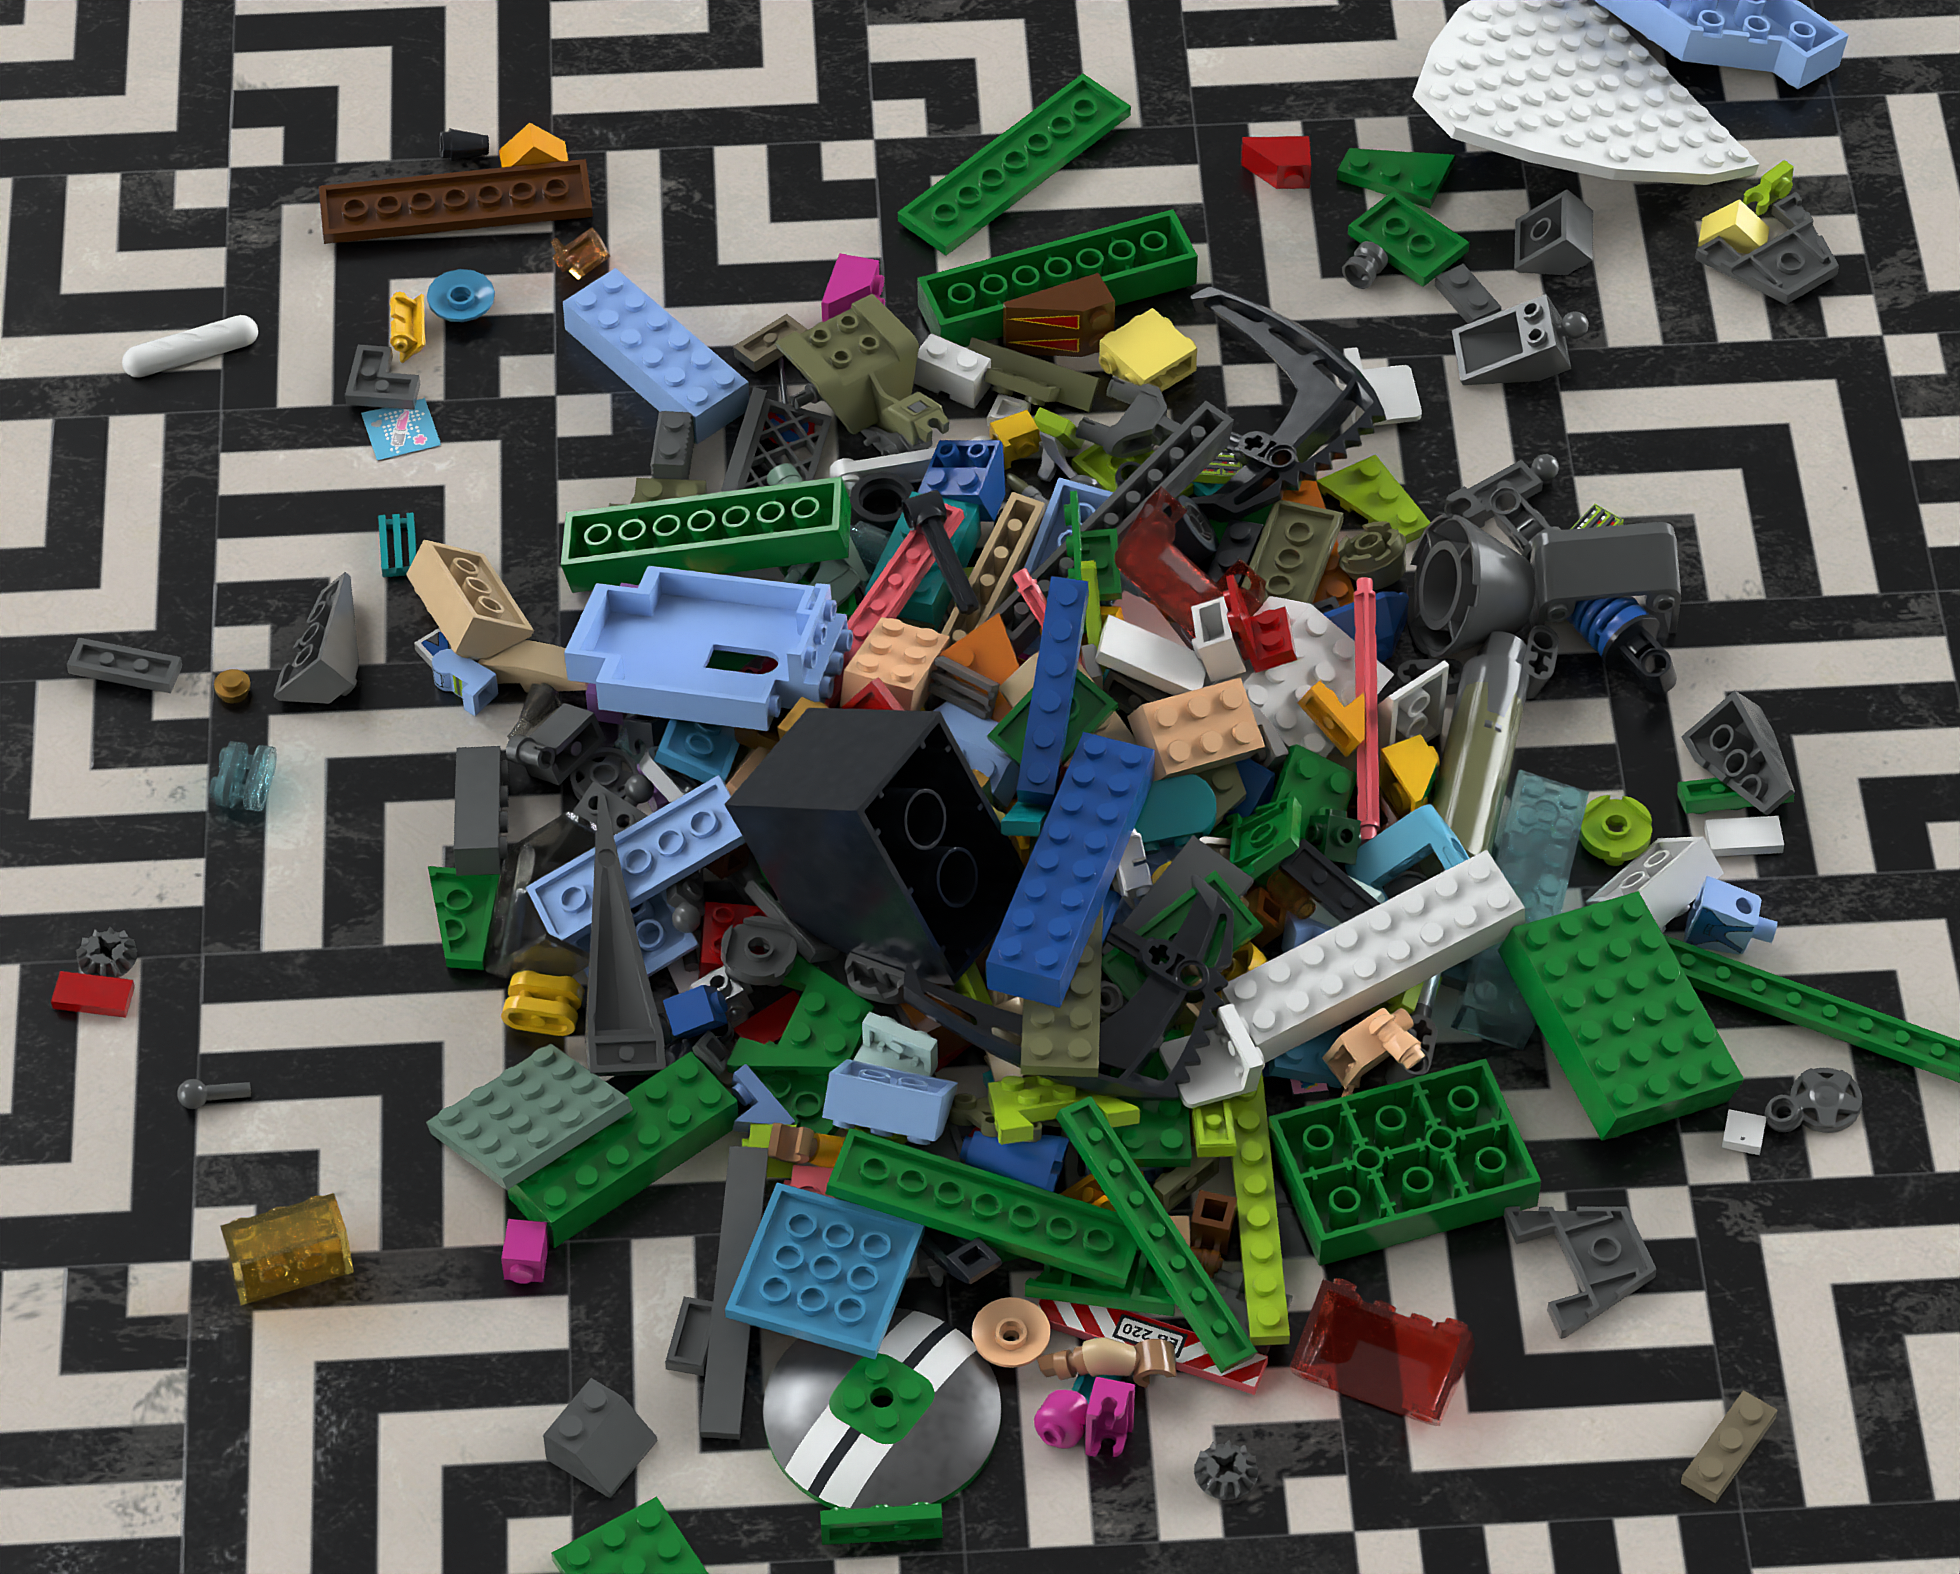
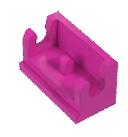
[1085,1377,1135,1457]

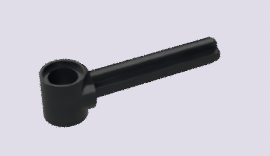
[902,490,979,615]

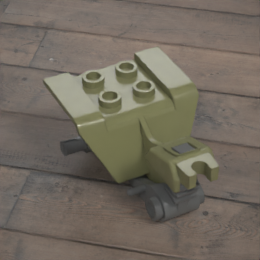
[775,294,949,456]

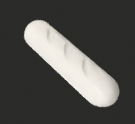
[122,315,258,378]

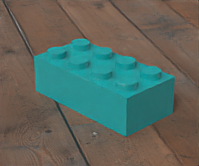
[864,492,982,632]

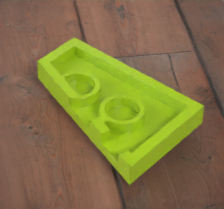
[1316,454,1431,544]

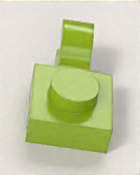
[1743,160,1794,215]

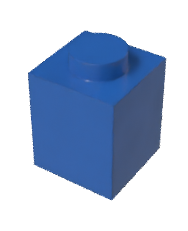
[663,985,728,1039]

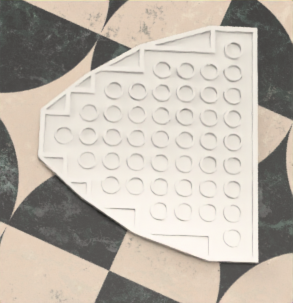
[1412,0,1760,185]

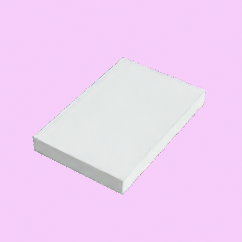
[1095,614,1206,696]

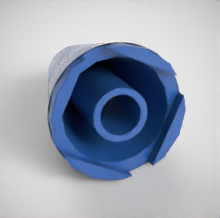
[959,1131,1069,1193]

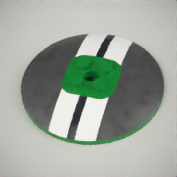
[763,1308,1001,1509]

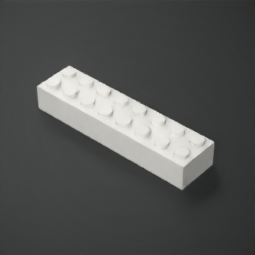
[1221,850,1526,1063]

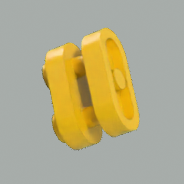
[501,970,585,1036]

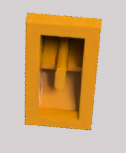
[499,123,568,168]

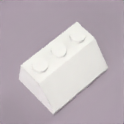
[1586,837,1724,933]

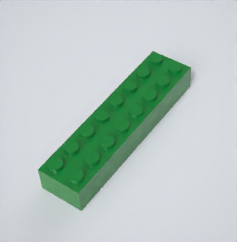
[917,209,1198,347]
[561,476,851,593]

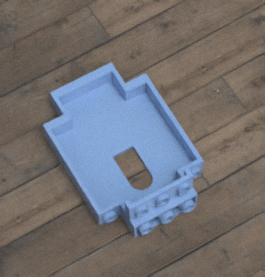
[564,566,853,731]

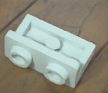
[854,1011,938,1077]

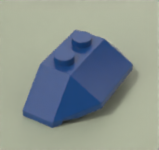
[1323,591,1409,663]

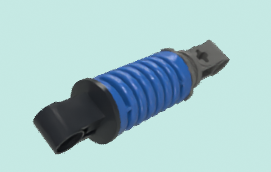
[1489,487,1677,694]

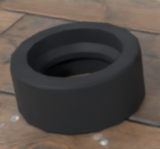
[849,472,915,540]

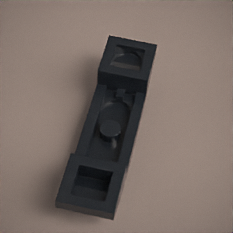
[919,1226,1002,1284]

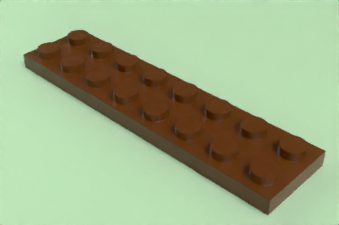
[319,159,593,244]

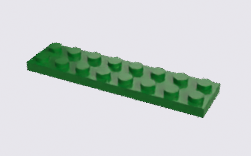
[898,73,1131,256]
[825,1128,1138,1289]

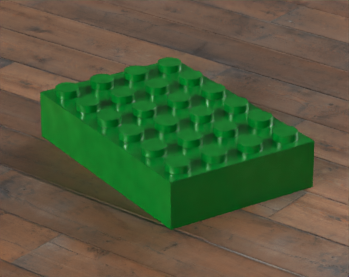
[1498,891,1744,1141]
[1268,1059,1541,1266]

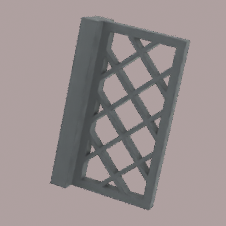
[721,387,832,492]

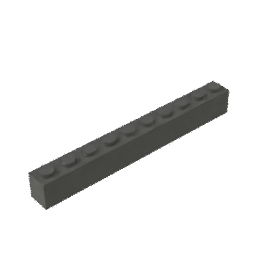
[985,401,1234,658]

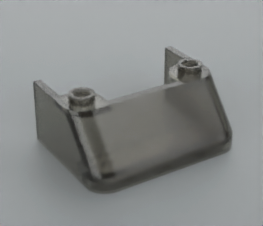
[485,811,616,979]

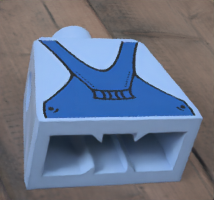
[1683,876,1777,955]

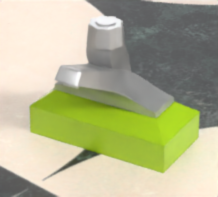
[1033,407,1085,482]

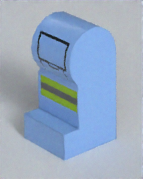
[432,649,498,716]

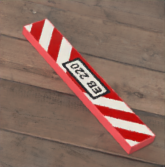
[1037,1299,1268,1395]

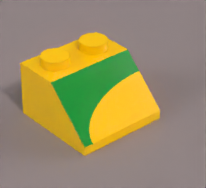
[1379,734,1440,819]

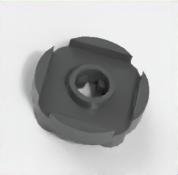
[721,916,797,987]

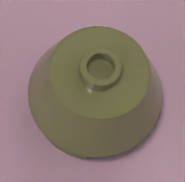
[1338,521,1406,590]

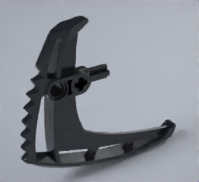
[1190,287,1387,523]
[904,874,1234,1101]

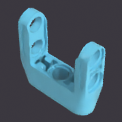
[1344,804,1470,903]

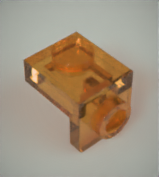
[551,227,611,279]

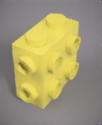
[1099,308,1197,392]

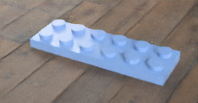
[526,775,746,950]

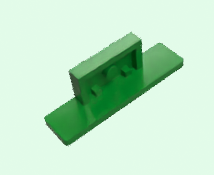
[1064,491,1122,634]

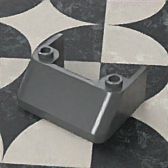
[1529,522,1681,634]

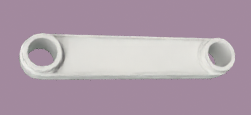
[829,436,993,497]

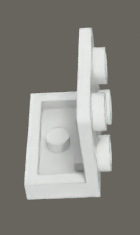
[1338,347,1422,426]
[1159,1004,1265,1108]

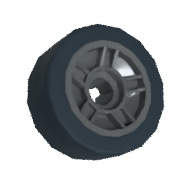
[1157,495,1219,565]

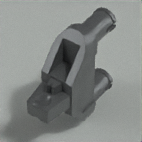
[1076,376,1181,458]

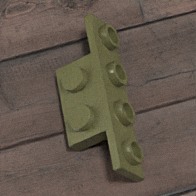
[968,337,1100,412]

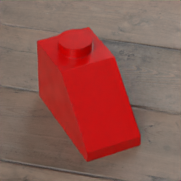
[1241,136,1311,189]

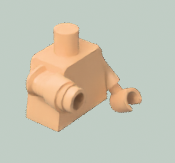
[1322,1008,1426,1097]

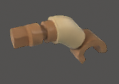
[1037,1338,1176,1388]

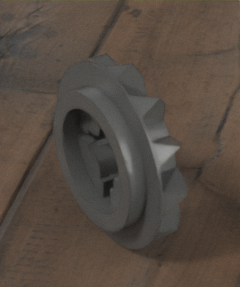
[76,927,137,978]
[1194,1440,1258,1500]

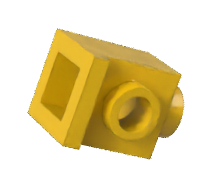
[989,410,1042,470]

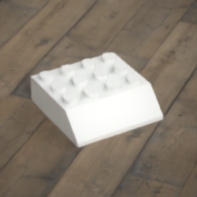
[1203,596,1394,770]

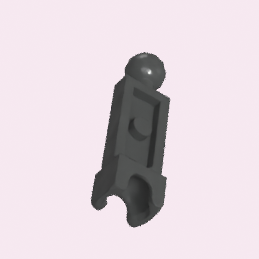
[1444,454,1559,528]
[666,867,705,933]

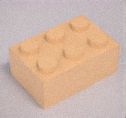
[840,617,950,711]
[1127,677,1265,781]

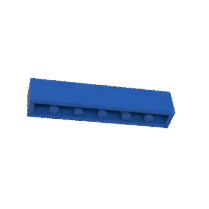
[1017,576,1089,806]

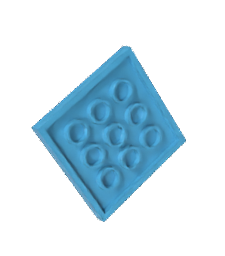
[725,1183,925,1359]

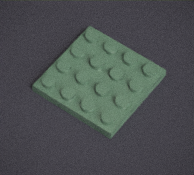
[426,1044,633,1190]

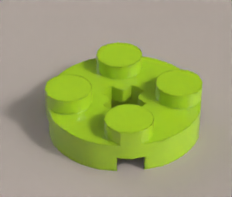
[1578,795,1652,866]

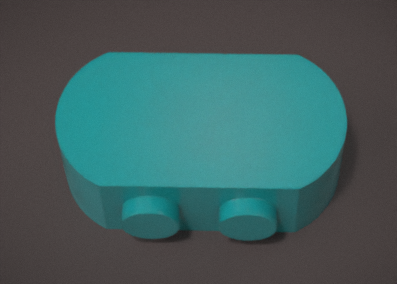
[1134,774,1217,856]

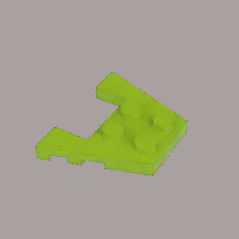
[988,1076,1140,1145]

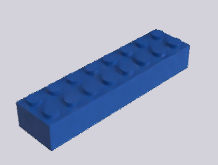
[986,732,1155,1008]

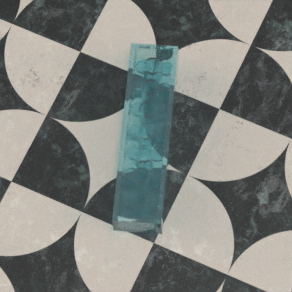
[1451,770,1589,1051]

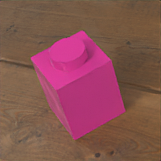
[501,1219,549,1283]

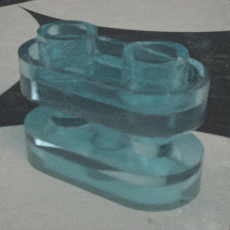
[210,741,277,812]

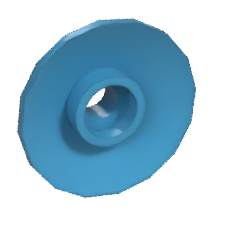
[427,269,495,322]

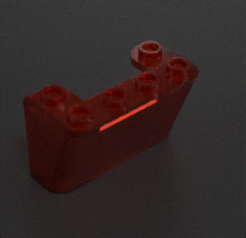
[1114,486,1266,638]
[1290,1278,1475,1426]

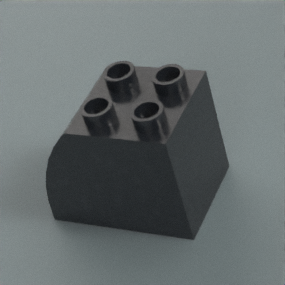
[724,708,1025,986]

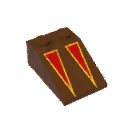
[1003,273,1115,357]

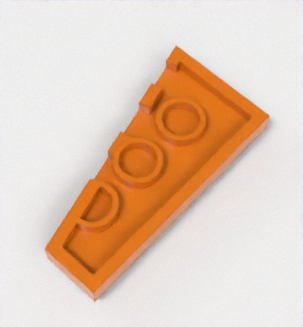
[939,612,1020,722]

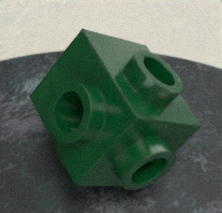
[1305,809,1361,866]

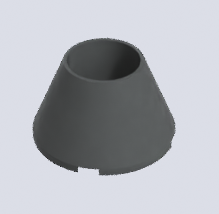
[1406,514,1535,658]

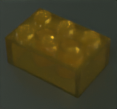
[220,1193,354,1305]

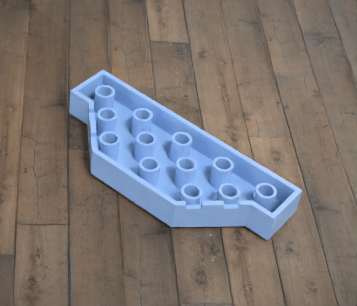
[1594,0,1849,89]

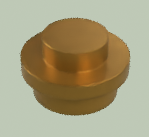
[214,669,251,703]

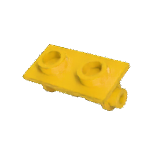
[390,292,426,363]

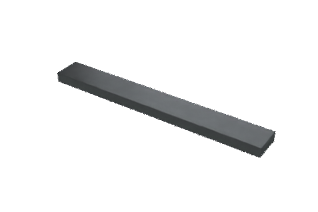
[700,1146,769,1440]

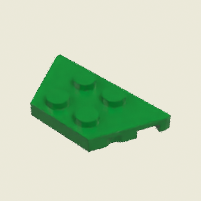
[1025,1246,1175,1316]

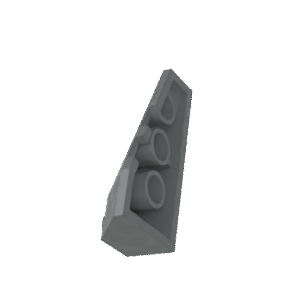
[274,572,359,704]

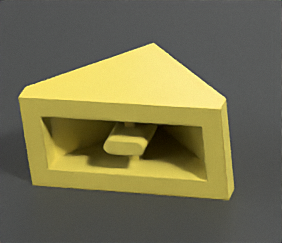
[1698,199,1770,254]

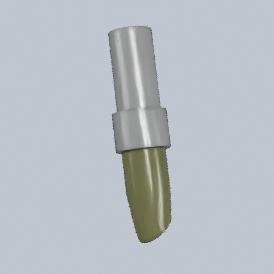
[1007,473,1049,512]

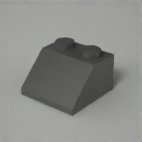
[1514,190,1593,275]
[543,1378,658,1498]

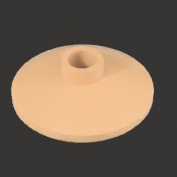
[972,1297,1051,1368]

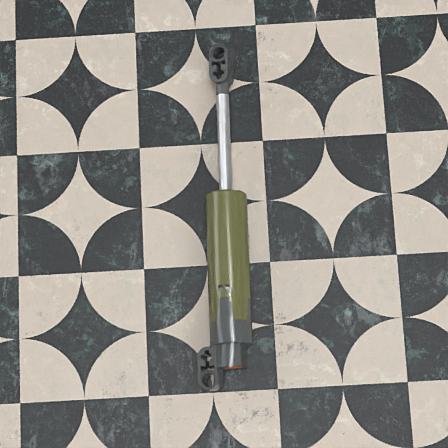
[1385,625,1560,1085]

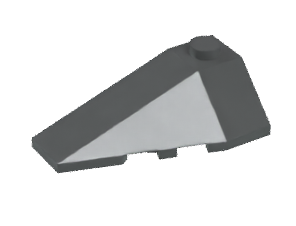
[1681,690,1795,816]

